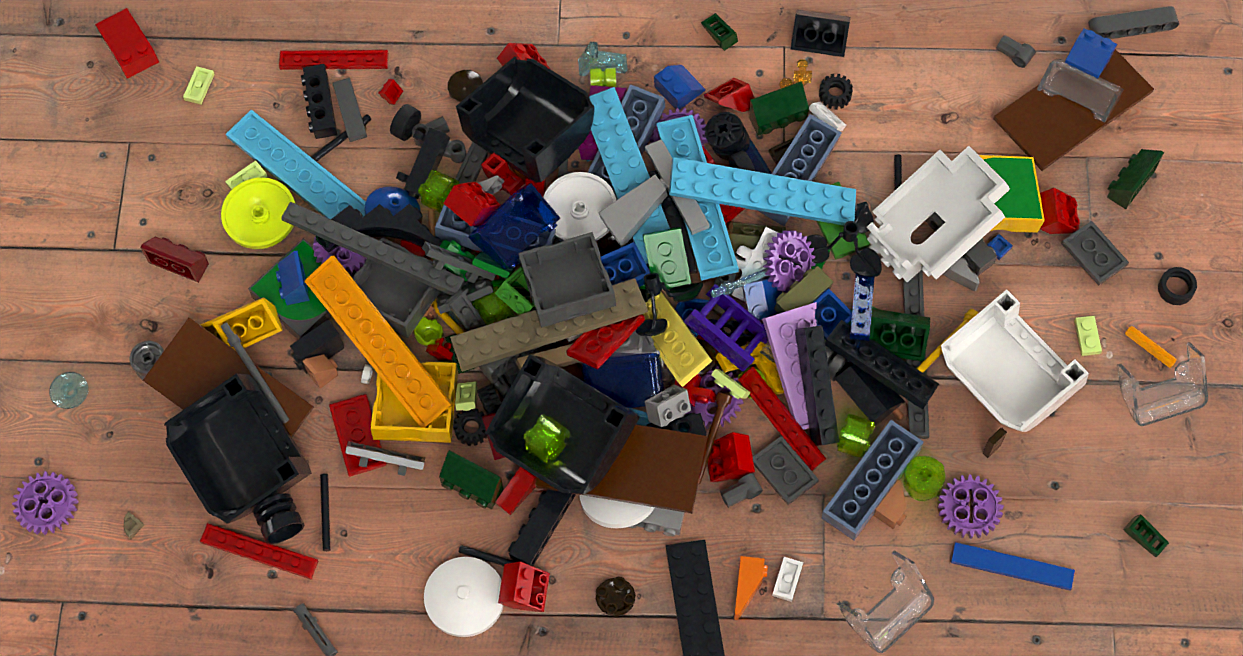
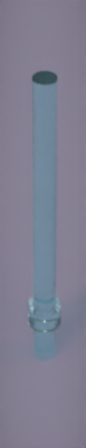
[710,263,797,298]

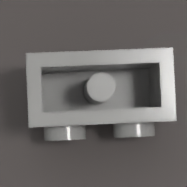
[645,385,691,427]

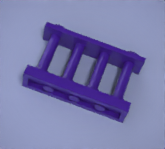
[684,284,769,372]

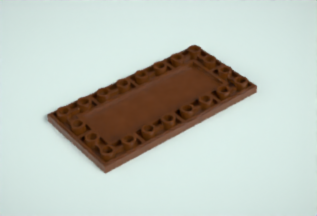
[993,49,1154,171]
[143,318,314,437]
[535,425,708,514]

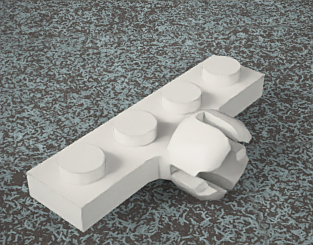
[732,227,778,302]

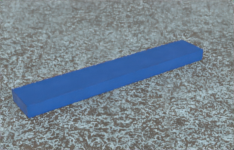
[951,542,1075,591]

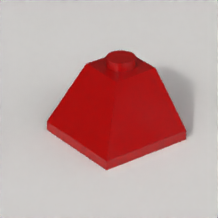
[704,78,755,112]

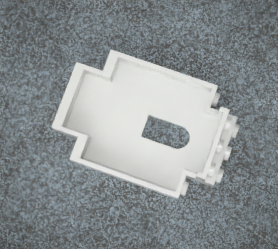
[867,146,1010,282]

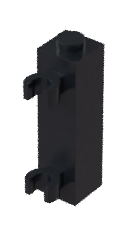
[396,127,450,200]

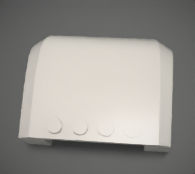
[941,290,1089,432]

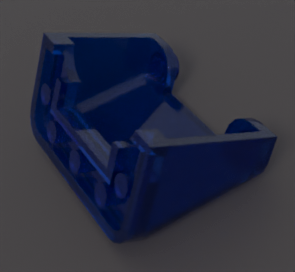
[468,183,560,269]
[582,353,665,408]

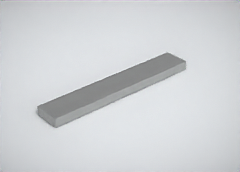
[645,139,710,235]

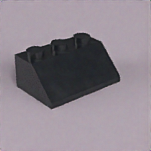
[791,9,851,57]
[835,364,905,426]

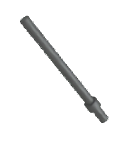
[221,322,289,423]

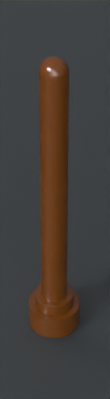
[698,392,732,485]

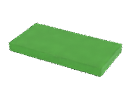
[816,182,870,260]

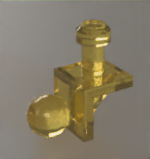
[779,59,812,88]

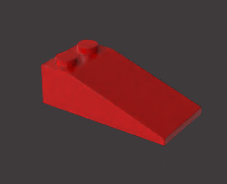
[95,8,159,79]

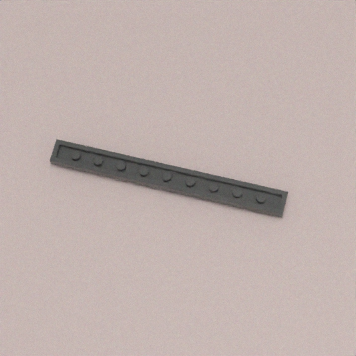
[282,202,465,296]
[903,270,929,439]

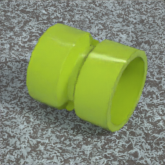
[590,68,616,87]

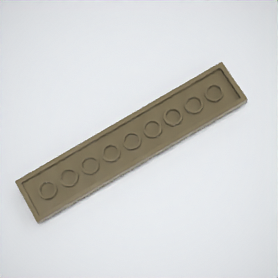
[450,278,648,372]

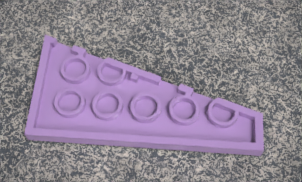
[762,302,817,430]

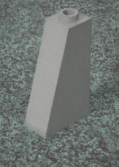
[598,175,668,247]

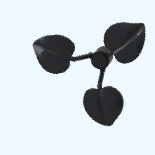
[806,202,882,277]
[636,273,703,336]

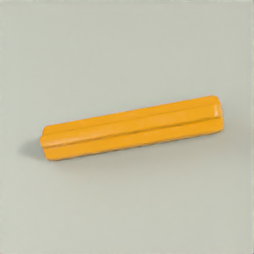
[1125,326,1177,368]

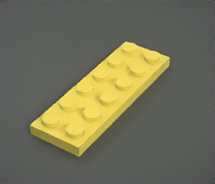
[642,292,712,387]

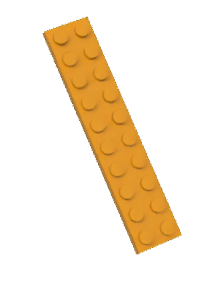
[304,256,454,428]

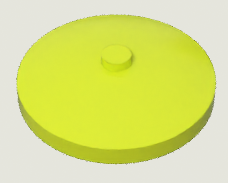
[221,178,296,249]

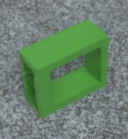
[495,267,535,315]

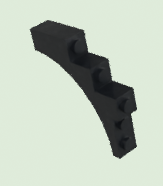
[316,203,442,253]

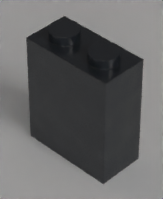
[290,320,344,374]

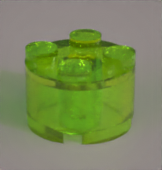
[418,170,460,213]
[472,286,514,325]
[837,413,875,458]
[524,414,570,463]
[903,456,946,501]

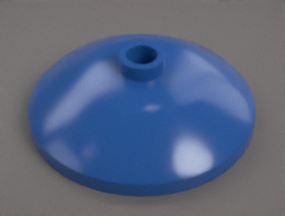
[364,186,421,216]

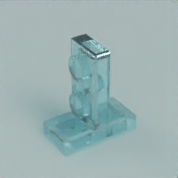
[578,42,628,76]

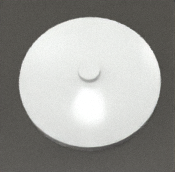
[541,172,616,241]
[579,495,655,528]
[424,557,504,637]

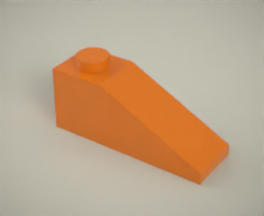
[734,556,768,620]

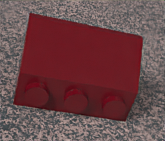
[140,236,209,283]

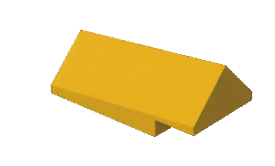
[200,297,283,350]

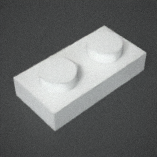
[809,102,846,131]
[772,557,803,602]

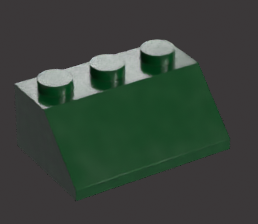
[749,81,809,136]
[1107,149,1164,209]
[868,309,930,361]
[439,450,504,509]

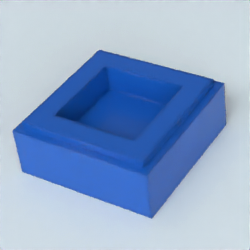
[987,234,1013,260]

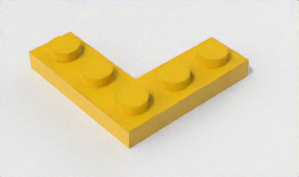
[716,342,784,395]

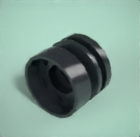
[705,112,750,160]
[252,493,305,544]

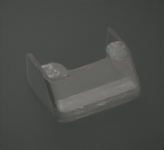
[1037,58,1124,122]
[1117,342,1208,426]
[837,550,934,653]

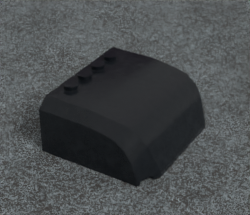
[456,57,595,183]
[485,354,640,494]
[164,373,312,524]

